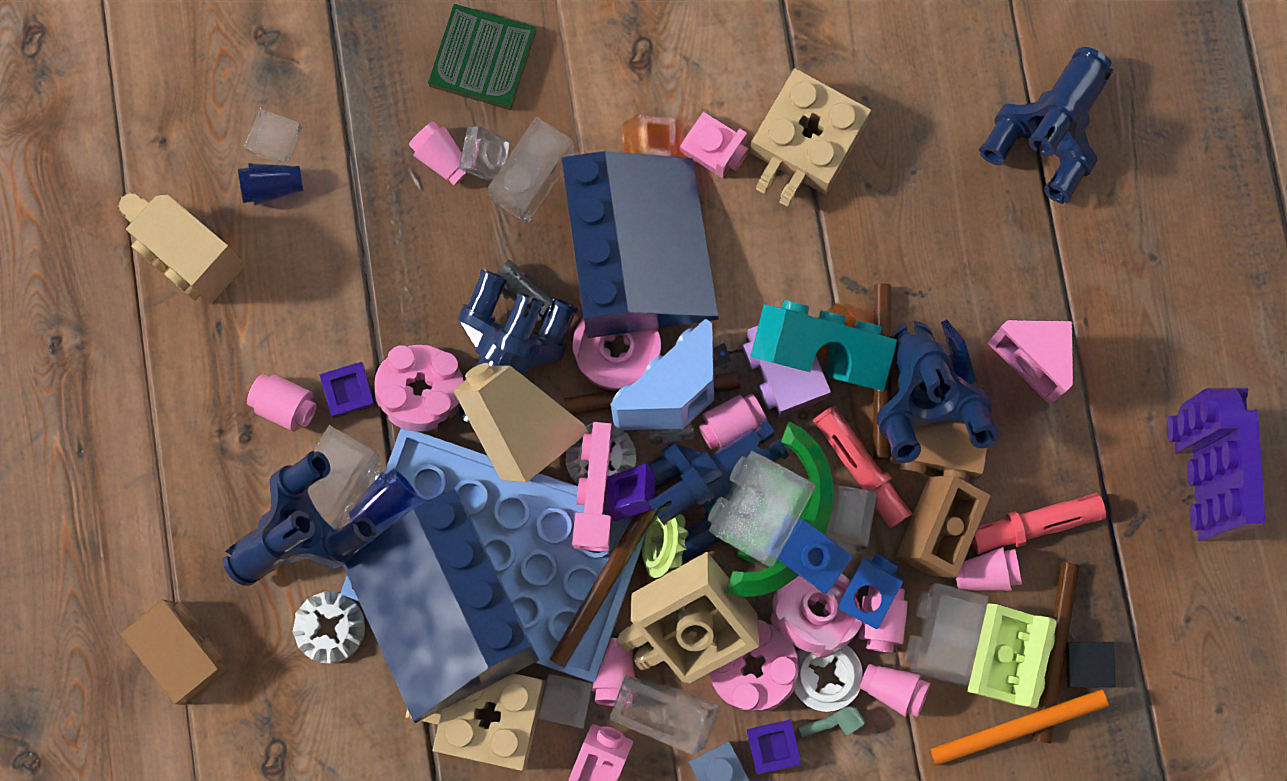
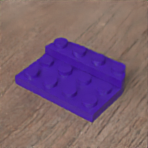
[1167,387,1265,541]

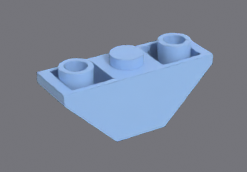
[611,319,714,430]

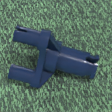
[979,47,1113,204]
[457,269,578,423]
[877,321,1000,463]
[648,419,789,563]
[223,451,377,586]

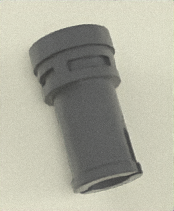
[496,260,553,321]

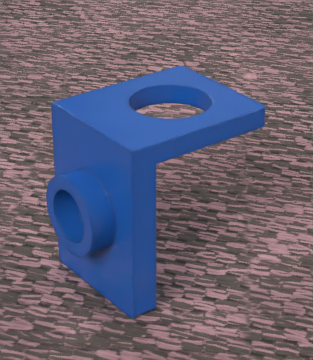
[763,518,852,594]
[838,553,903,629]

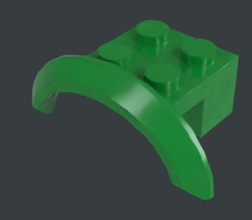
[725,422,833,597]

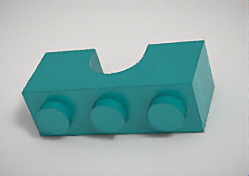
[750,300,897,391]

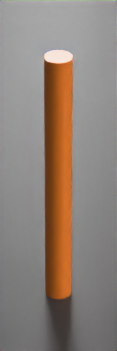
[930,689,1109,766]

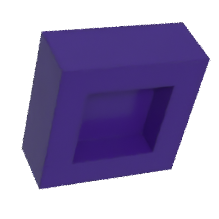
[319,362,376,419]
[605,464,655,521]
[746,719,801,774]

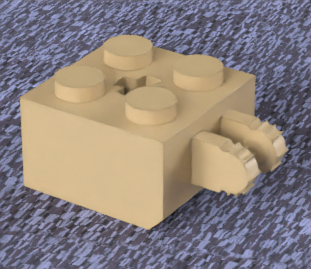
[750,68,871,207]
[117,192,246,304]
[616,552,759,683]
[405,673,545,771]

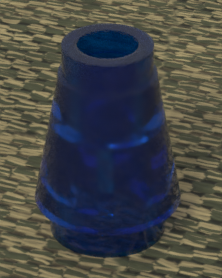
[238,163,303,206]
[348,468,417,527]

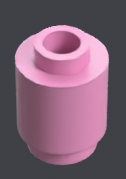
[247,374,317,432]
[699,393,768,449]
[858,586,908,653]

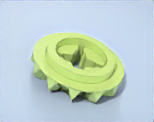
[642,507,688,578]

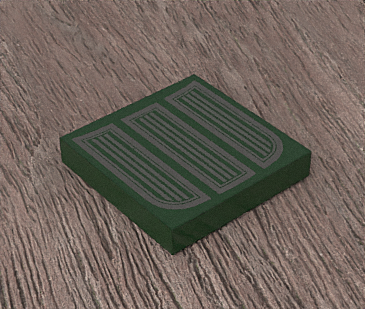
[428,4,536,110]

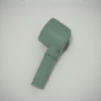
[799,705,865,738]

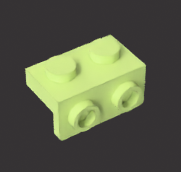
[967,603,1057,708]

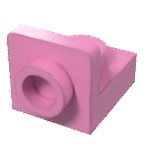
[680,112,749,179]
[568,724,633,781]

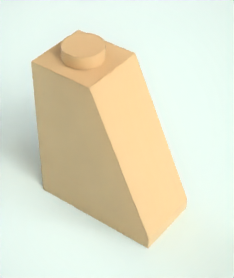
[453,363,588,483]

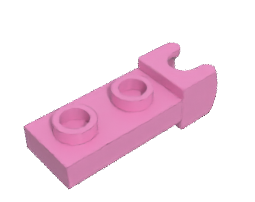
[572,422,612,552]

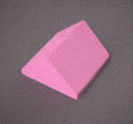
[988,320,1073,405]

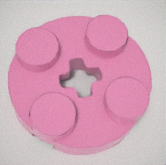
[573,317,661,391]
[375,345,464,431]
[771,573,863,657]
[709,620,800,712]

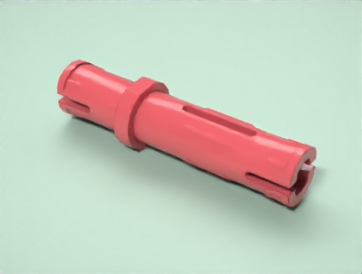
[813,405,913,530]
[971,493,1106,555]

